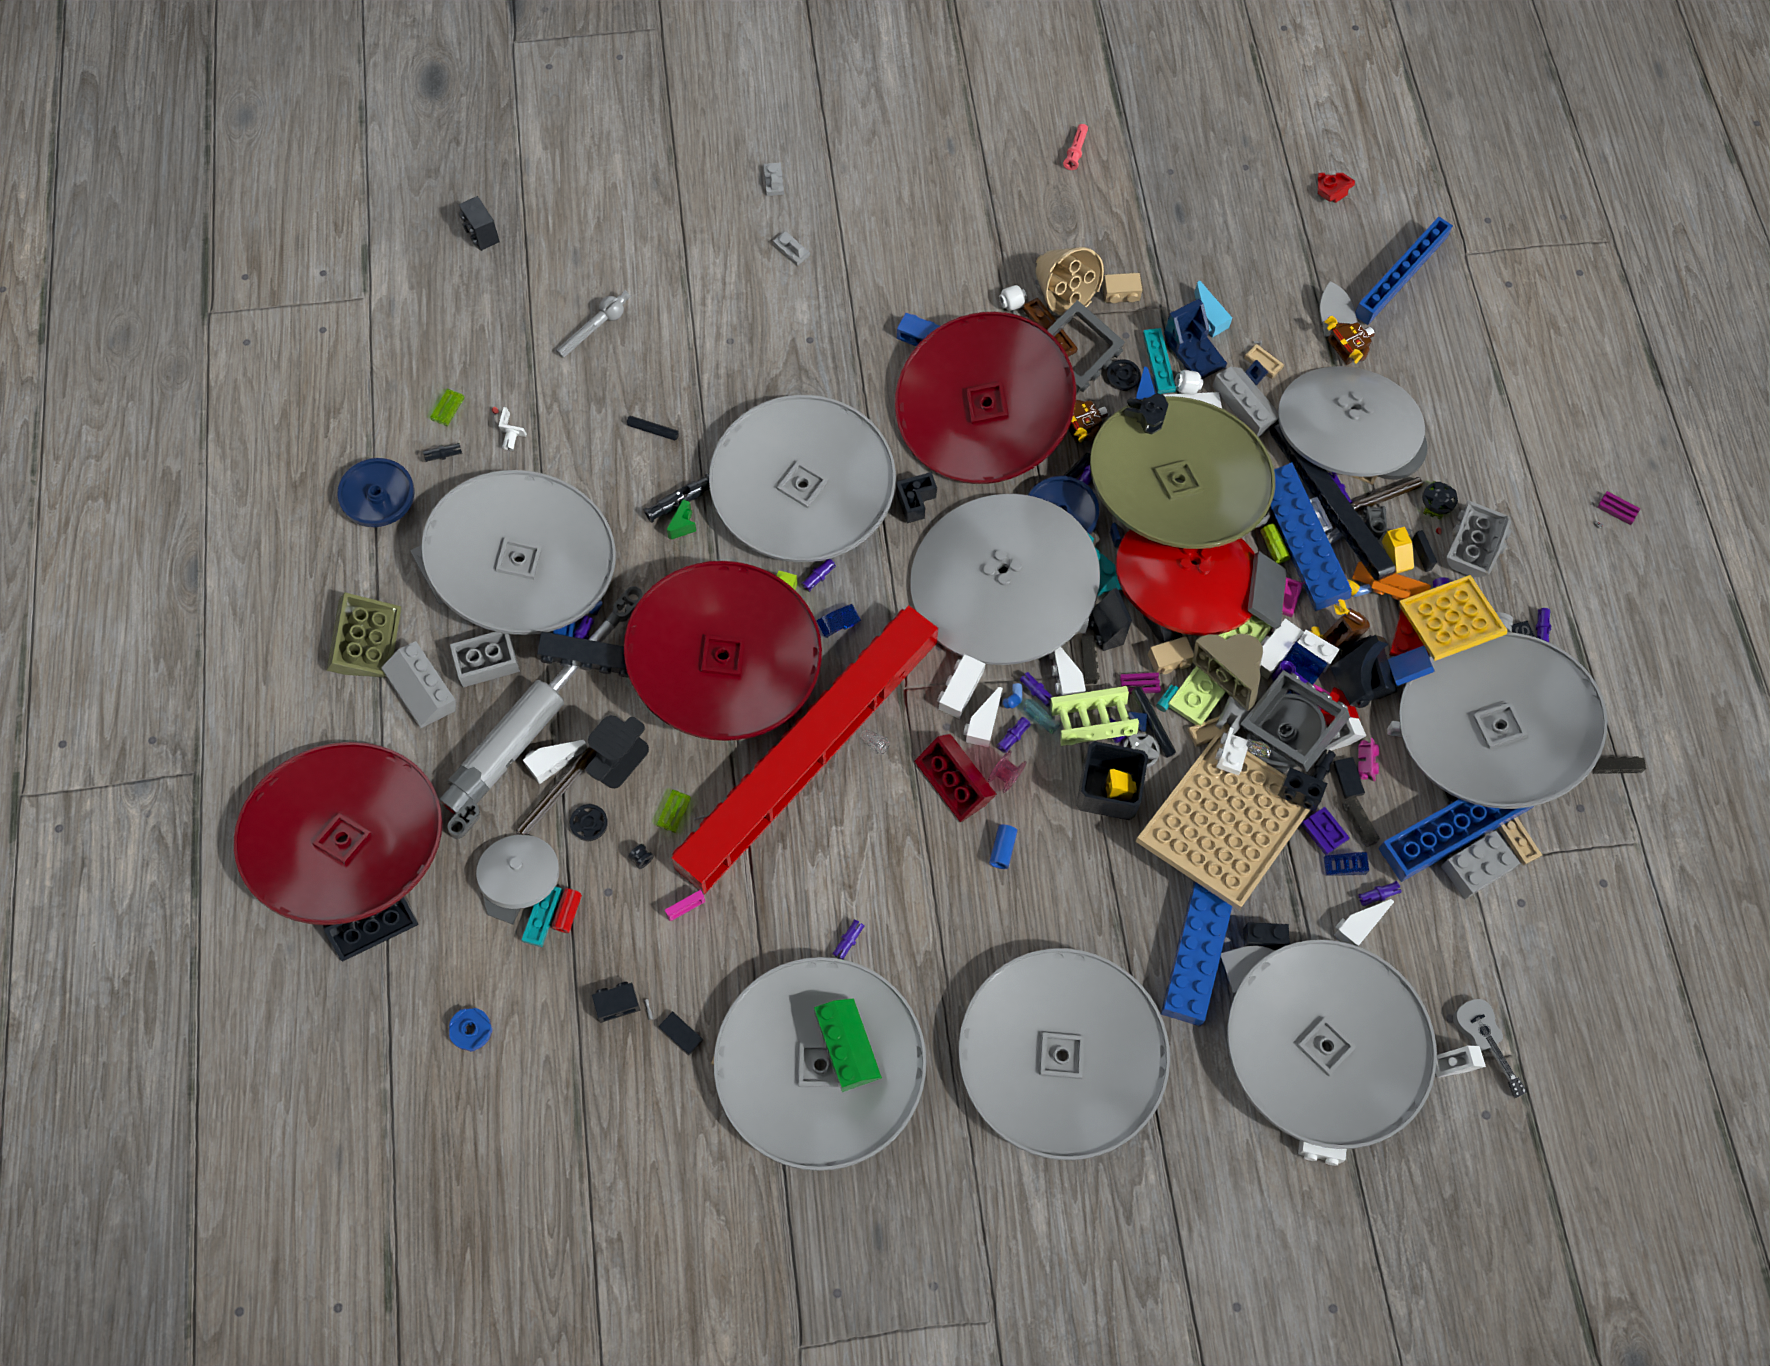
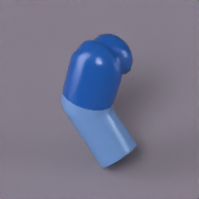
[1003,683,1022,709]

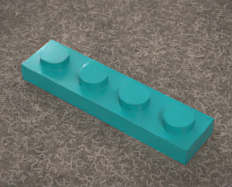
[1143,328,1176,394]

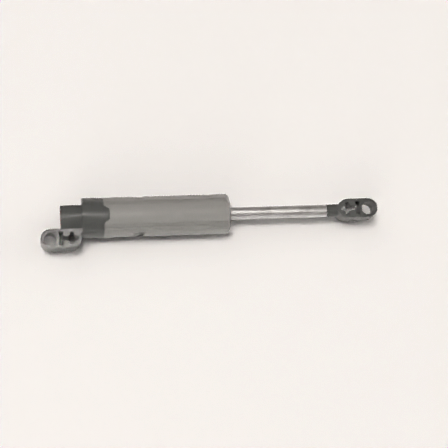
[440,586,643,839]

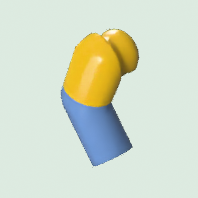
[1347,579,1372,597]

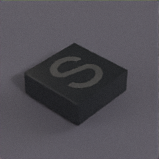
[1511,621,1535,637]

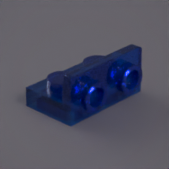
[1282,642,1328,685]

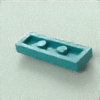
[522,887,563,947]

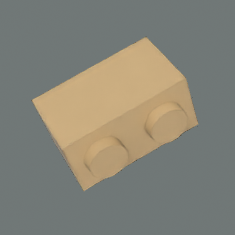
[1102,273,1142,303]
[1148,637,1194,674]

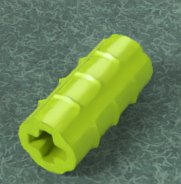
[1261,524,1291,564]

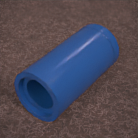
[989,824,1018,869]

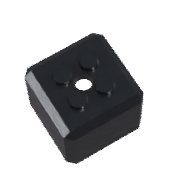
[1076,741,1148,820]

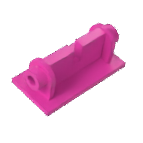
[1358,738,1379,781]

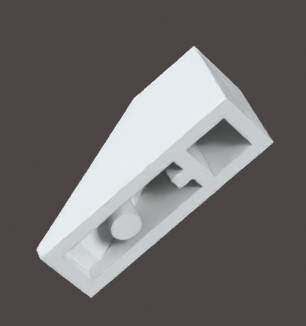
[963,687,1002,747]
[523,740,587,784]
[1334,899,1394,946]

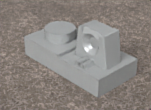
[764,163,784,196]
[773,231,810,266]

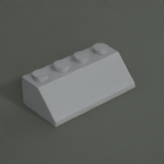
[1212,366,1279,437]
[382,641,456,728]

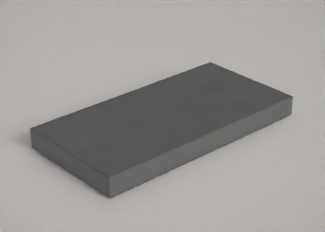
[1248,551,1287,629]

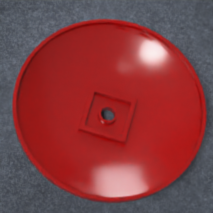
[1115,529,1255,636]

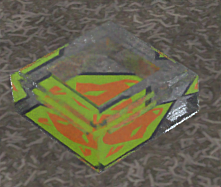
[1246,739,1271,758]

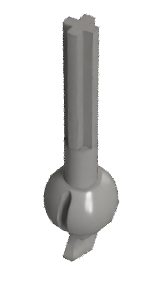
[556,290,630,358]

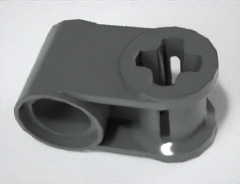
[1363,506,1387,539]

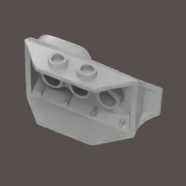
[1447,500,1512,578]

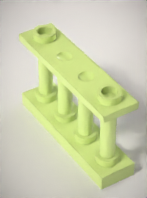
[1050,686,1139,746]

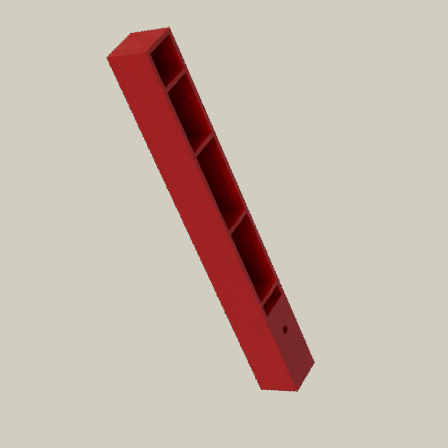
[671,605,938,895]

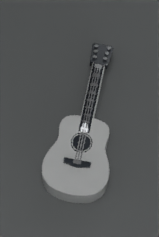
[1453,999,1527,1098]

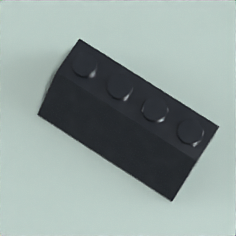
[323,895,419,962]

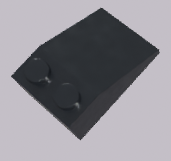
[1088,588,1132,651]

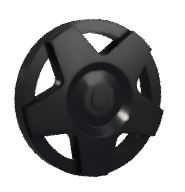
[1107,359,1141,391]
[1422,482,1458,514]
[570,804,608,841]

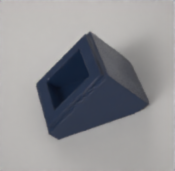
[1109,522,1125,548]

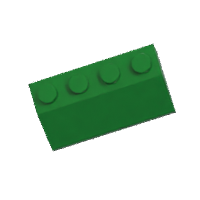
[814,998,882,1092]

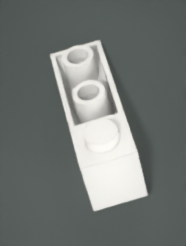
[1049,647,1086,696]

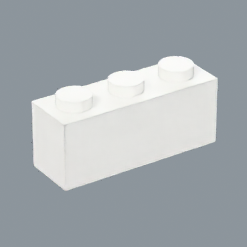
[1260,618,1304,680]
[937,654,985,719]

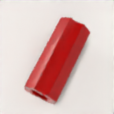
[552,888,582,933]

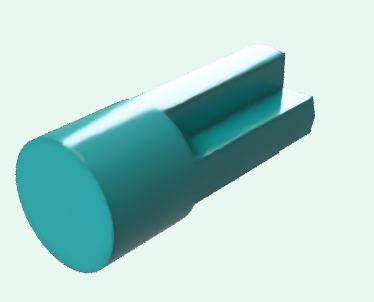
[1156,684,1179,712]

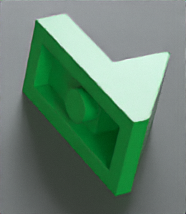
[667,499,696,540]

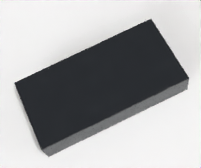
[1411,530,1437,572]
[1333,757,1365,799]
[658,1011,703,1056]

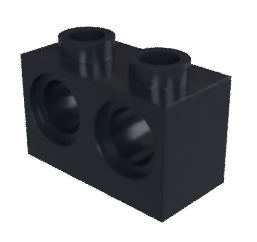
[1278,767,1328,811]

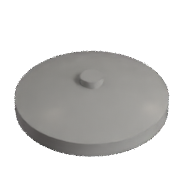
[476,835,559,909]

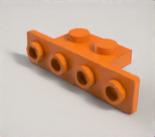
[1352,561,1431,601]

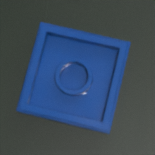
[1388,645,1435,686]

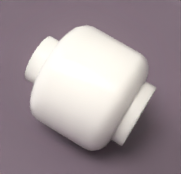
[999,285,1027,311]
[1175,370,1203,395]

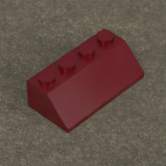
[914,734,997,822]

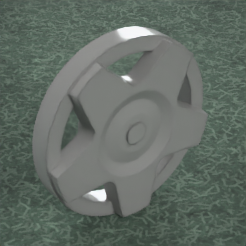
[1123,733,1160,768]

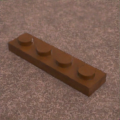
[1023,297,1078,357]

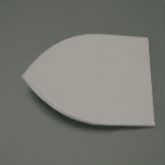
[1319,281,1357,337]
[1220,946,1275,993]

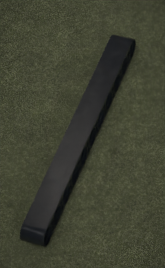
[1270,423,1396,581]

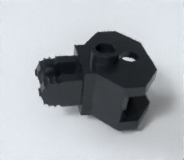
[1124,393,1169,435]

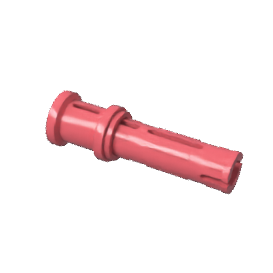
[1063,124,1088,170]

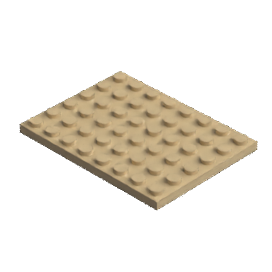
[1136,732,1311,911]

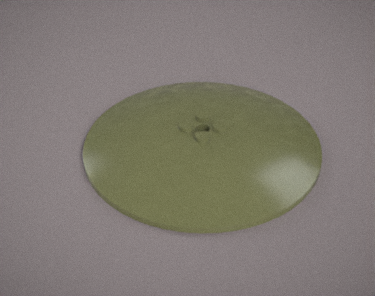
[1090,396,1275,549]

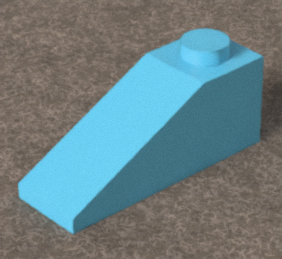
[1194,281,1232,338]

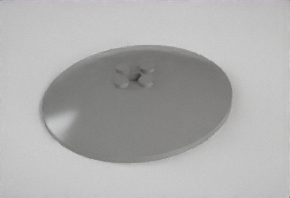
[1278,366,1425,477]

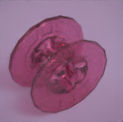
[987,750,1027,793]

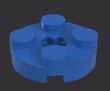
[449,1008,493,1052]

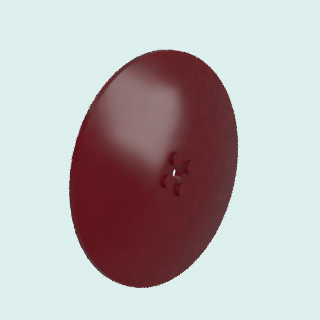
[895,311,1076,484]
[624,561,822,741]
[234,742,442,925]

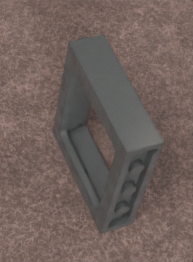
[1047,300,1125,395]
[1240,670,1350,772]

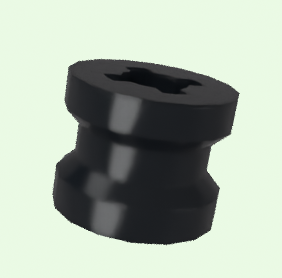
[628,844,654,869]

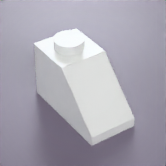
[1326,717,1366,752]
[1436,1046,1486,1077]

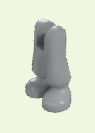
[1216,690,1263,735]

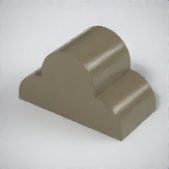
[1193,634,1263,711]

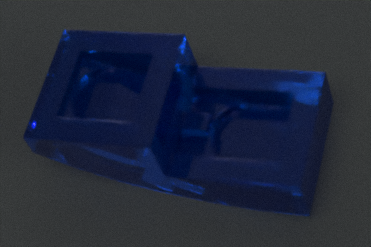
[816,604,861,638]

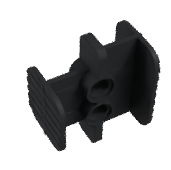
[586,715,649,789]

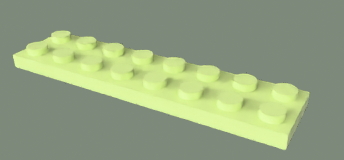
[1169,612,1283,726]

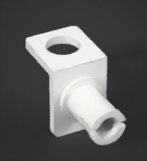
[499,407,527,451]

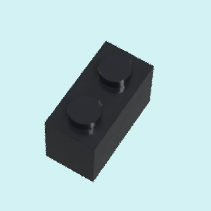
[1243,922,1290,950]
[592,982,641,1023]

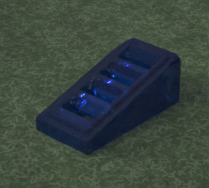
[1324,852,1369,876]

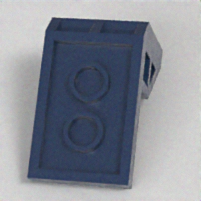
[1164,298,1227,379]

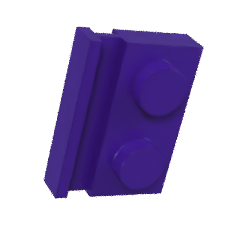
[1301,807,1350,856]

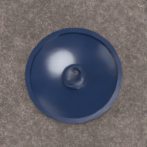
[337,458,415,527]
[1028,476,1099,534]

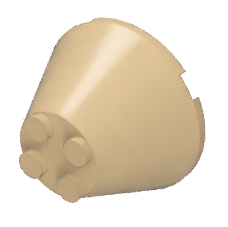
[1036,247,1104,316]

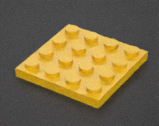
[1399,575,1507,661]

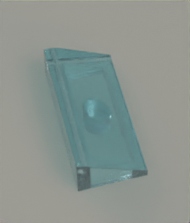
[1024,699,1061,734]

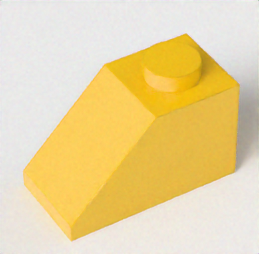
[1381,527,1414,574]
[1105,769,1136,801]

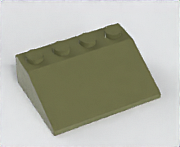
[326,592,402,678]

